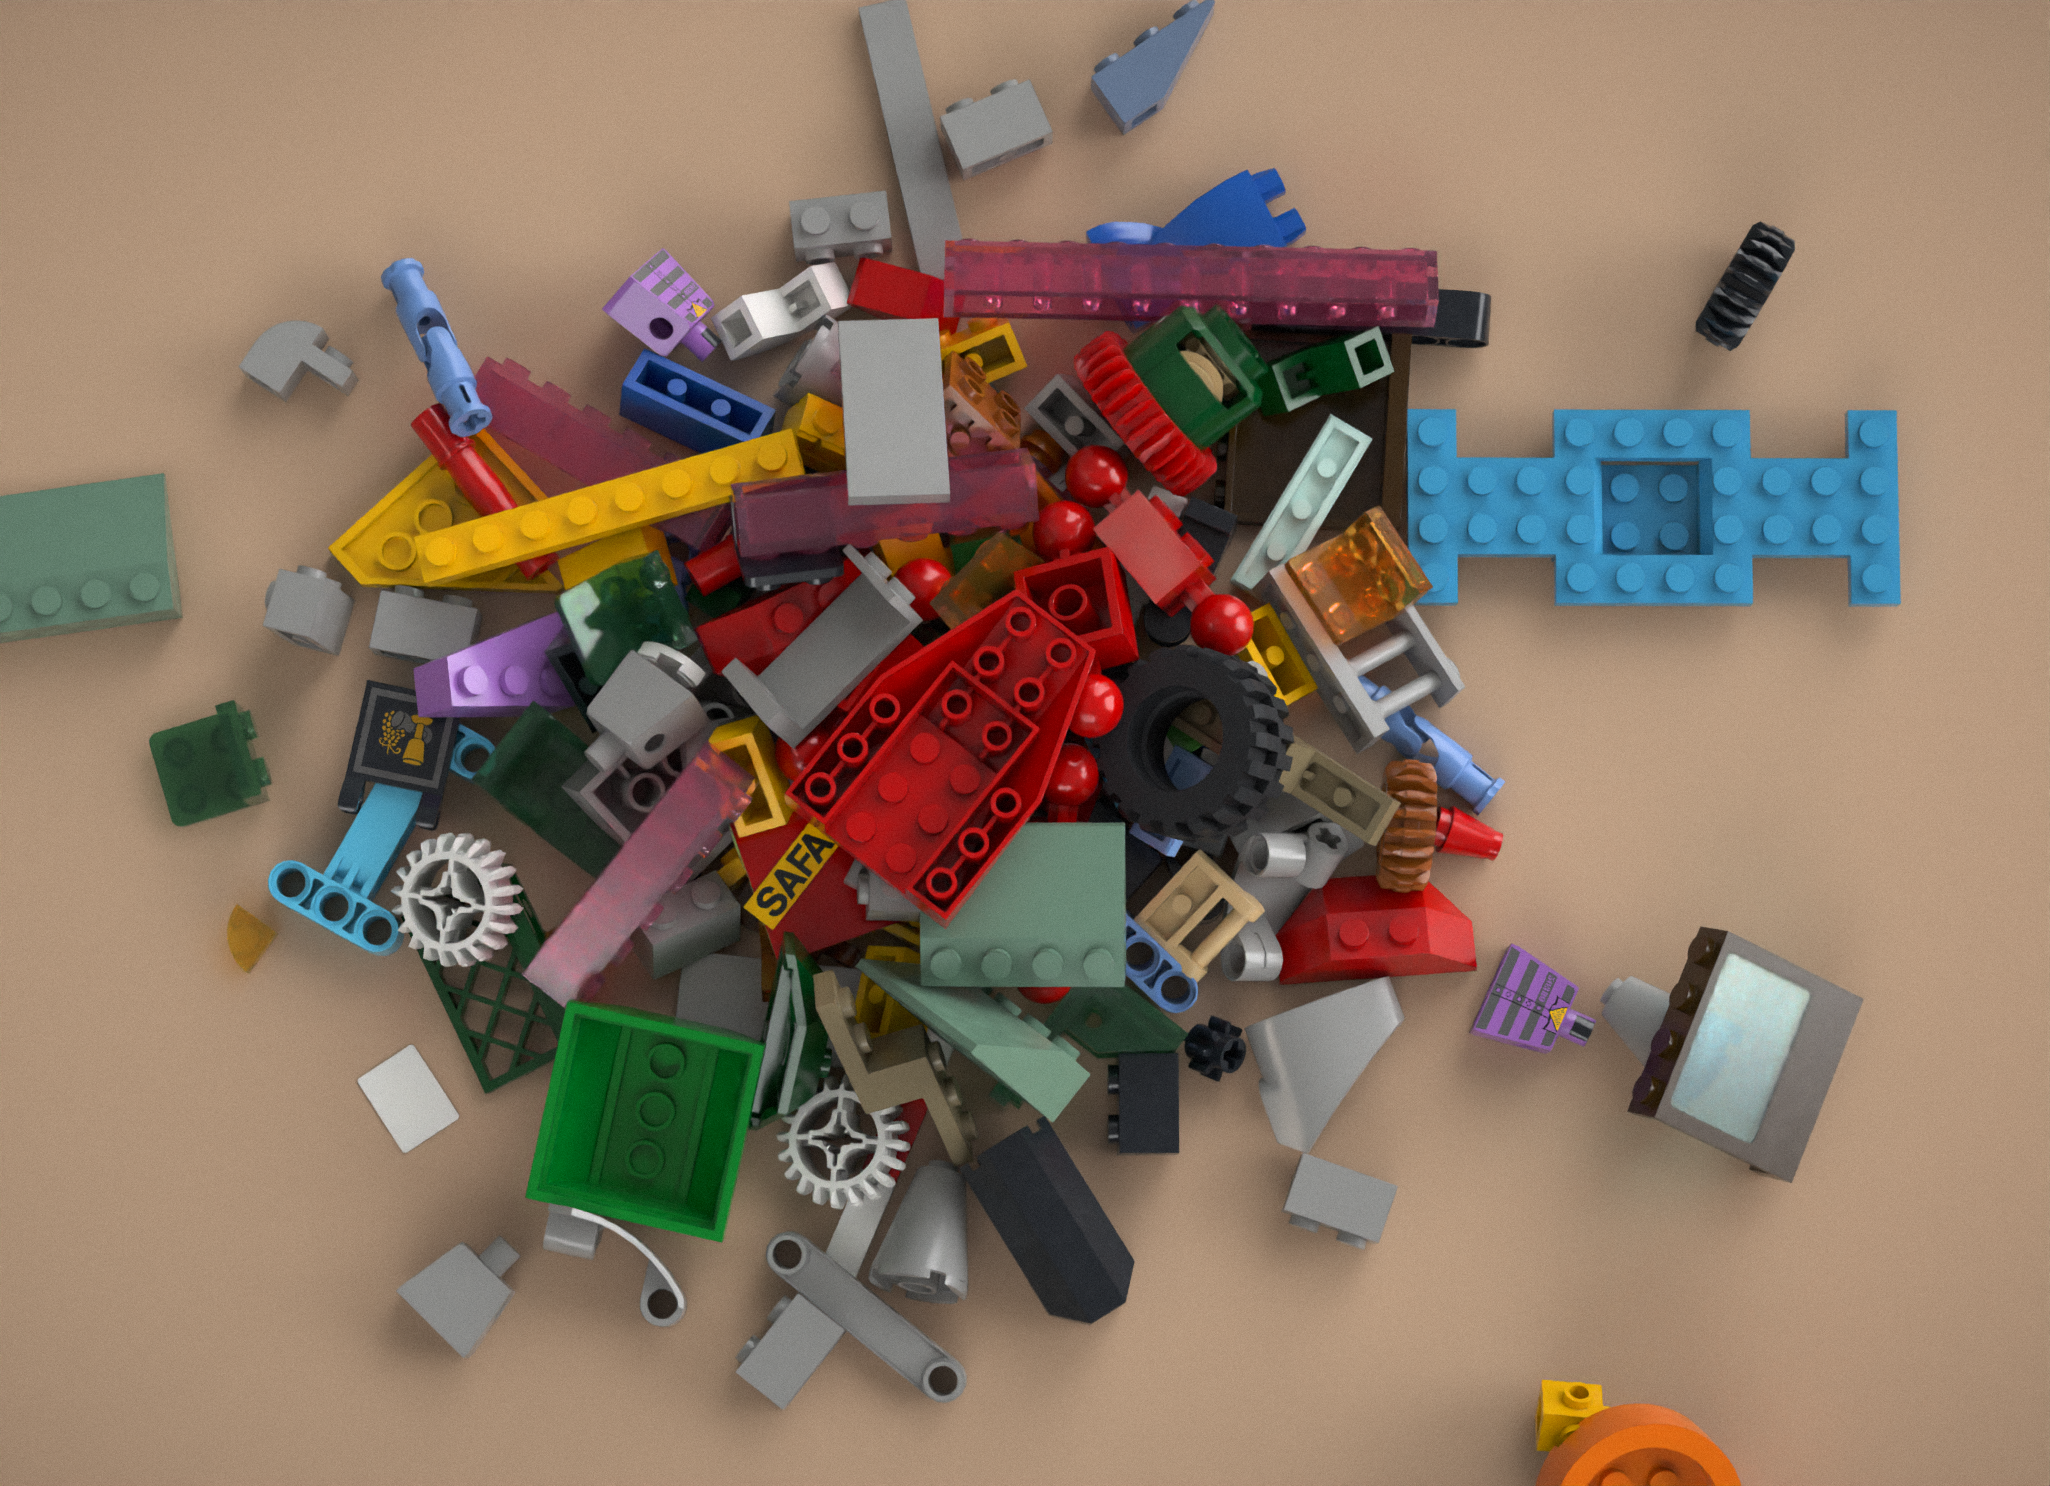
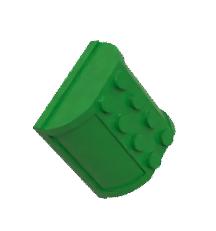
[525,999,767,1243]

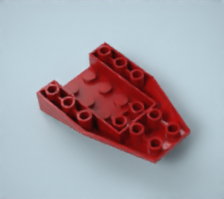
[784,589,1096,929]

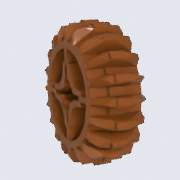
[1375,759,1438,893]

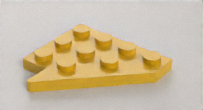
[328,428,565,594]

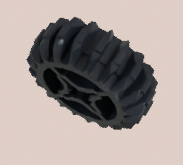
[1696,221,1795,351]

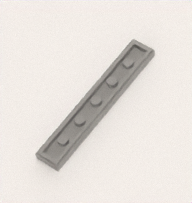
[858,0,971,282]

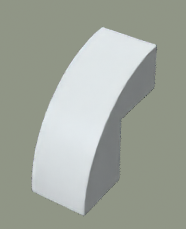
[711,262,853,361]

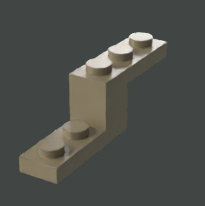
[1171,699,1401,846]
[813,970,978,1167]

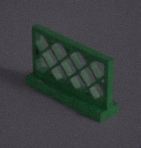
[401,863,578,1094]

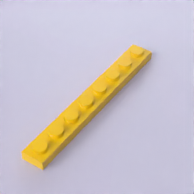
[414,428,807,588]

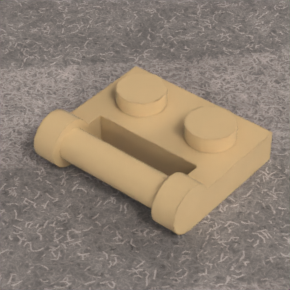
[1134,849,1265,982]

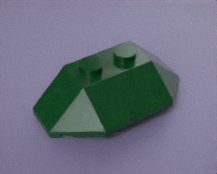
[748,931,832,1131]

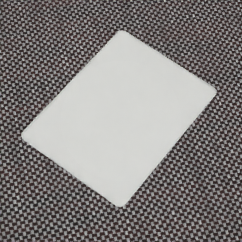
[358,1045,459,1153]

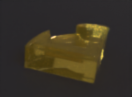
[227,904,279,974]

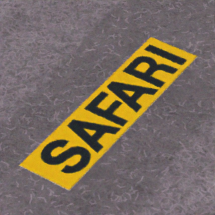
[743,823,838,930]

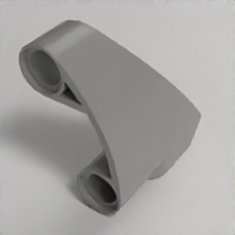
[1221,822,1364,981]
[1244,976,1405,1153]
[543,1203,687,1327]

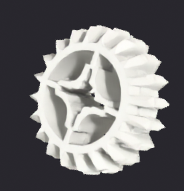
[391,833,524,967]
[776,1074,911,1210]

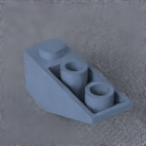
[1091,0,1215,135]

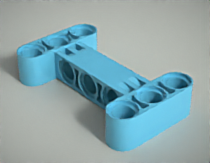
[268,724,502,956]

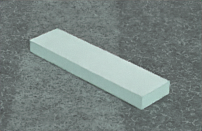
[1230,414,1372,599]

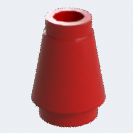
[1434,806,1503,861]

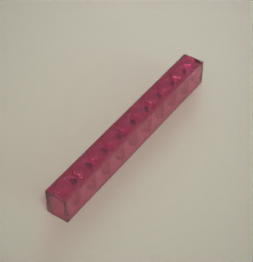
[944,238,1439,327]

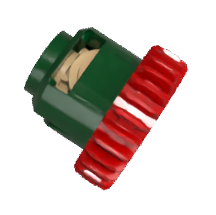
[1073,304,1269,497]

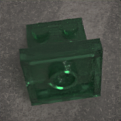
[471,701,639,894]
[989,985,1189,1113]

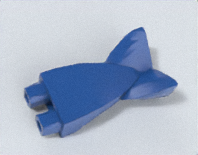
[1086,168,1306,334]

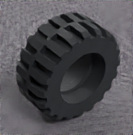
[1092,645,1294,843]

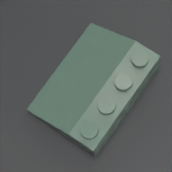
[0,473,183,643]
[920,823,1126,987]
[855,959,1091,1122]

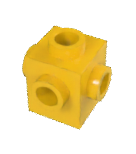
[1535,1380,1610,1452]

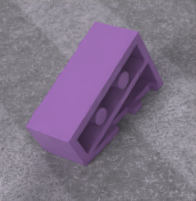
[413,609,575,717]

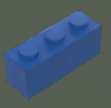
[619,348,776,454]

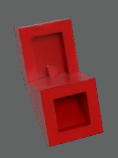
[846,258,968,335]

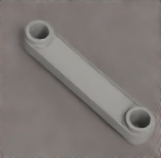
[766,1231,967,1403]

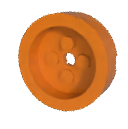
[1535,1403,1741,1486]

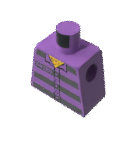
[602,248,722,362]
[1469,943,1596,1054]

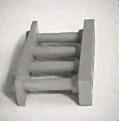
[1252,523,1465,754]

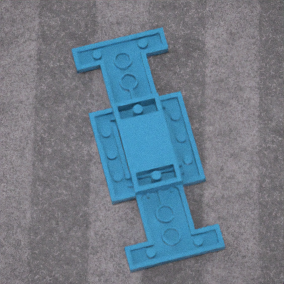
[1406,409,1901,607]

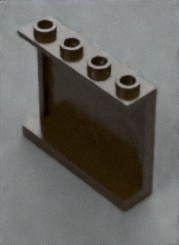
[1214,322,1412,535]

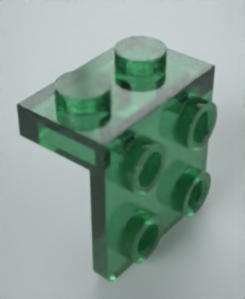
[554,550,698,686]
[149,700,273,827]

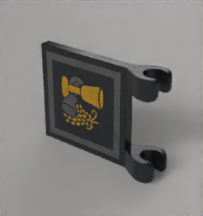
[338,680,461,831]

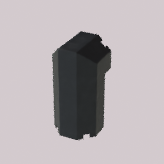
[959,1116,1135,1325]

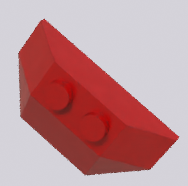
[693,545,871,678]
[1275,875,1477,985]

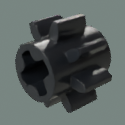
[1184,1015,1246,1081]

